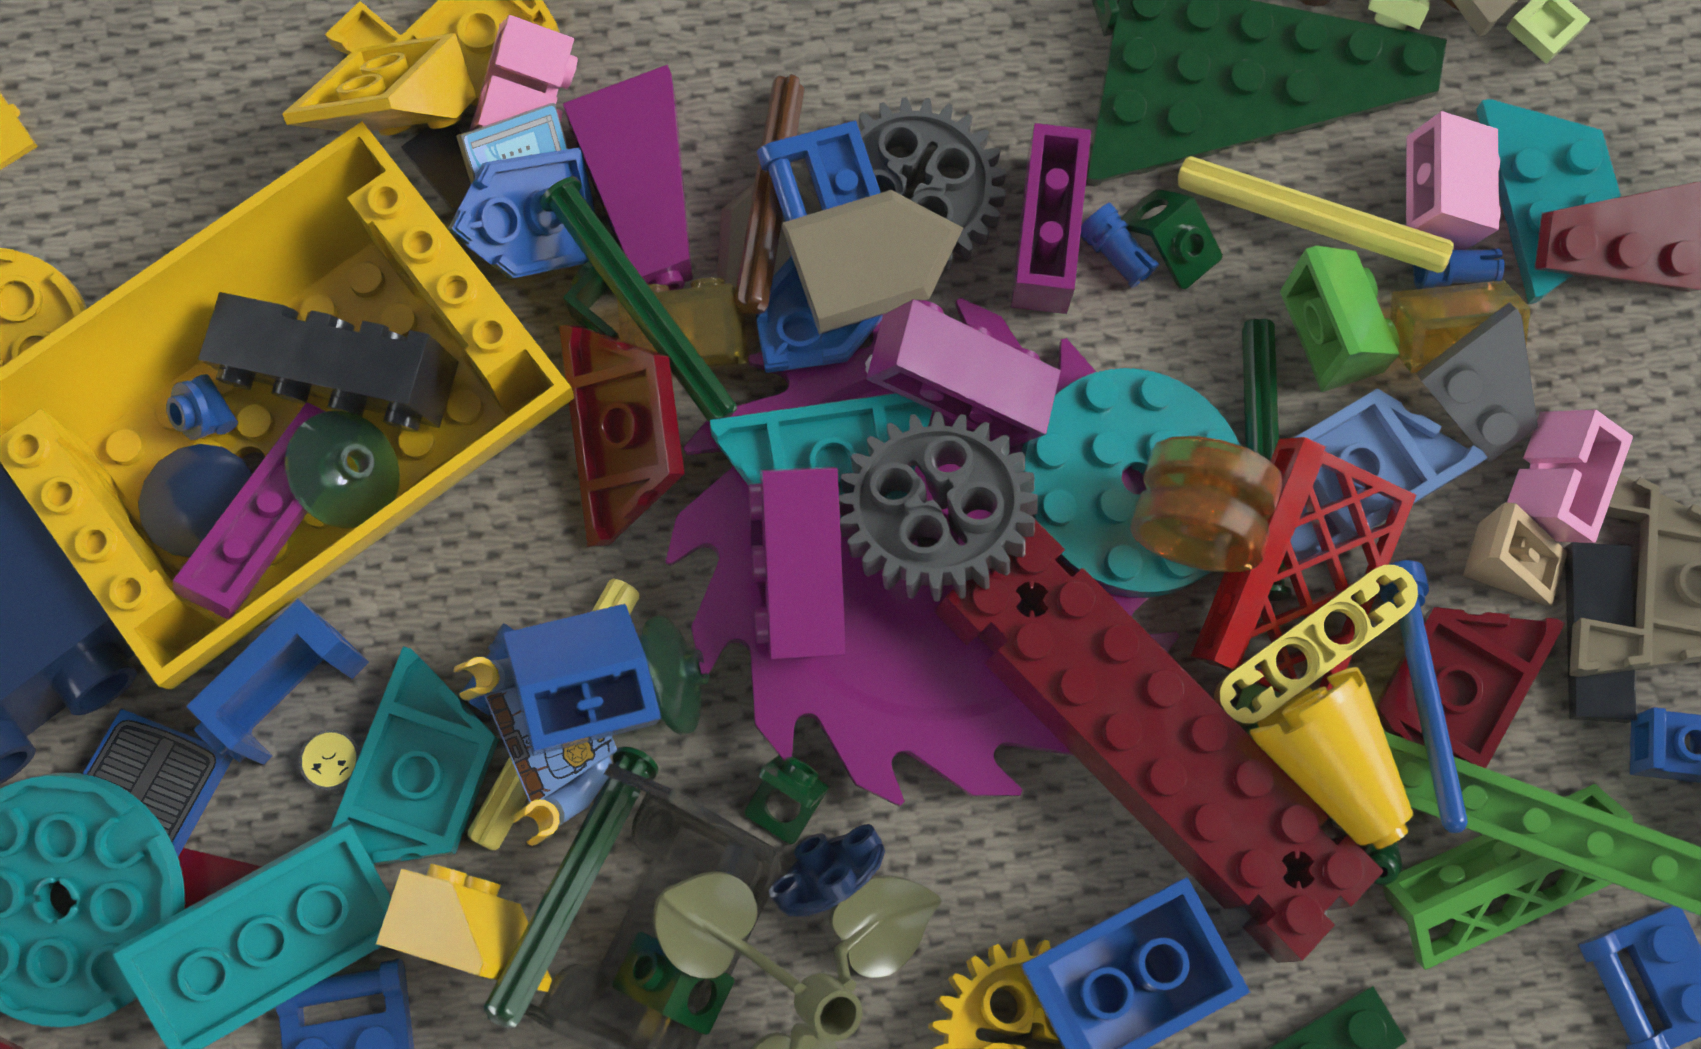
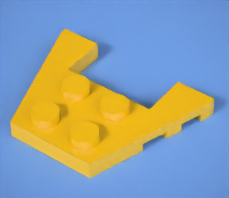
[325,0,559,106]

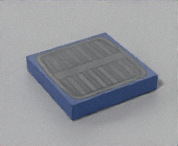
[83,709,233,856]

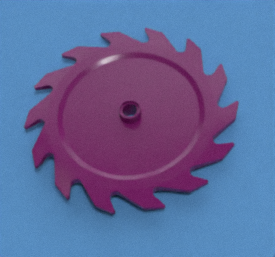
[665,298,1179,807]

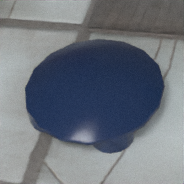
[138,444,252,558]
[769,824,885,917]

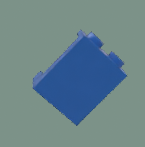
[186,599,369,765]

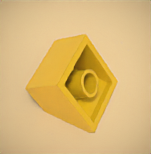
[376,863,552,992]

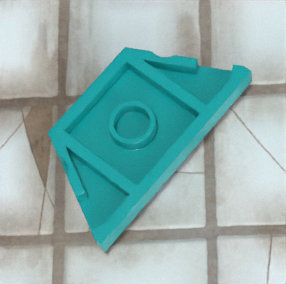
[1476,99,1621,304]
[710,393,933,518]
[330,646,499,866]

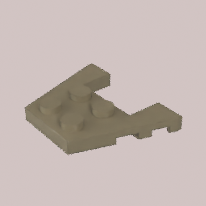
[1569,474,1701,677]

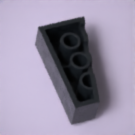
[198,292,459,432]

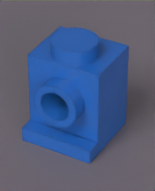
[1630,707,1701,783]

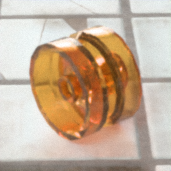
[1129,436,1283,572]

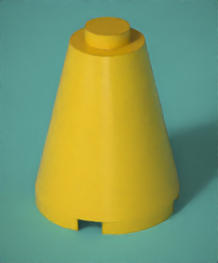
[1250,667,1413,849]

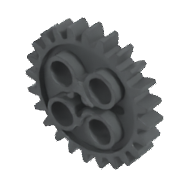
[859,97,1006,271]
[839,412,1038,601]

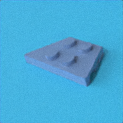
[1290,388,1488,572]

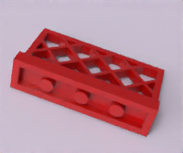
[1191,437,1417,694]

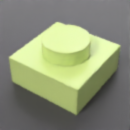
[1368,0,1430,30]
[1506,0,1591,64]

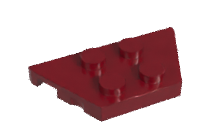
[559,325,685,547]
[1375,607,1565,768]

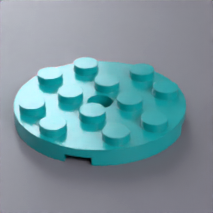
[1022,368,1250,598]
[0,773,185,1027]

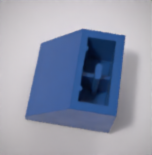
[503,604,661,756]

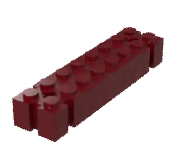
[933,520,1384,963]

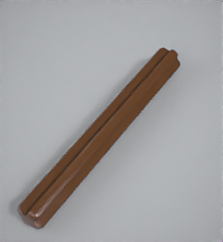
[734,74,805,315]

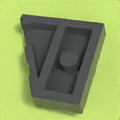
[1416,302,1538,463]

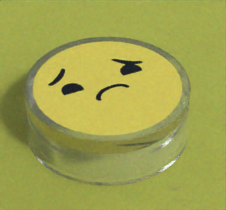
[299,729,362,792]

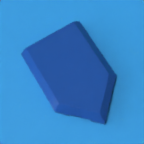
[448,147,596,279]
[755,256,883,373]

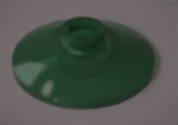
[285,411,400,528]
[641,615,709,735]

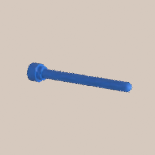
[1380,560,1468,833]

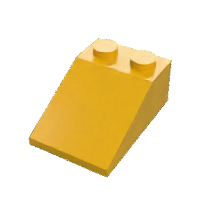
[282,33,477,136]

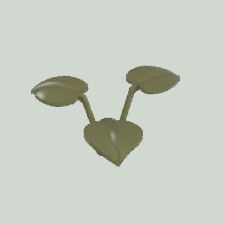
[653,871,942,1049]

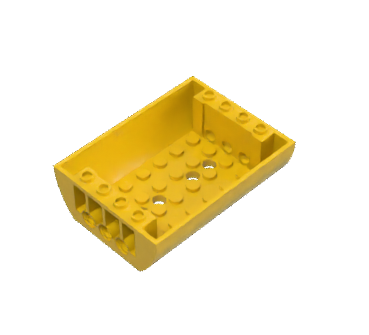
[0,121,574,689]

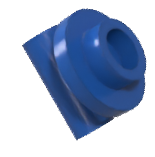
[166,374,238,440]

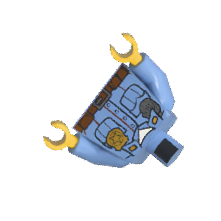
[454,657,617,846]

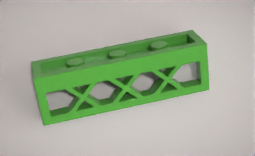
[1382,784,1633,970]

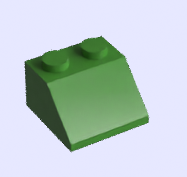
[1280,245,1400,393]

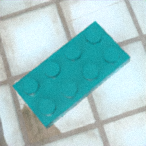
[112,819,391,1049]

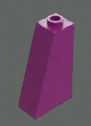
[562,64,693,298]

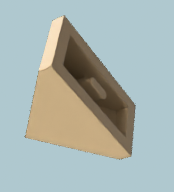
[1463,503,1567,606]

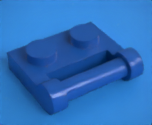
[757,120,881,260]
[1578,905,1701,1049]
[275,958,414,1049]

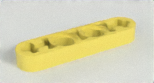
[1214,565,1418,726]

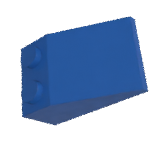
[1020,877,1251,1049]

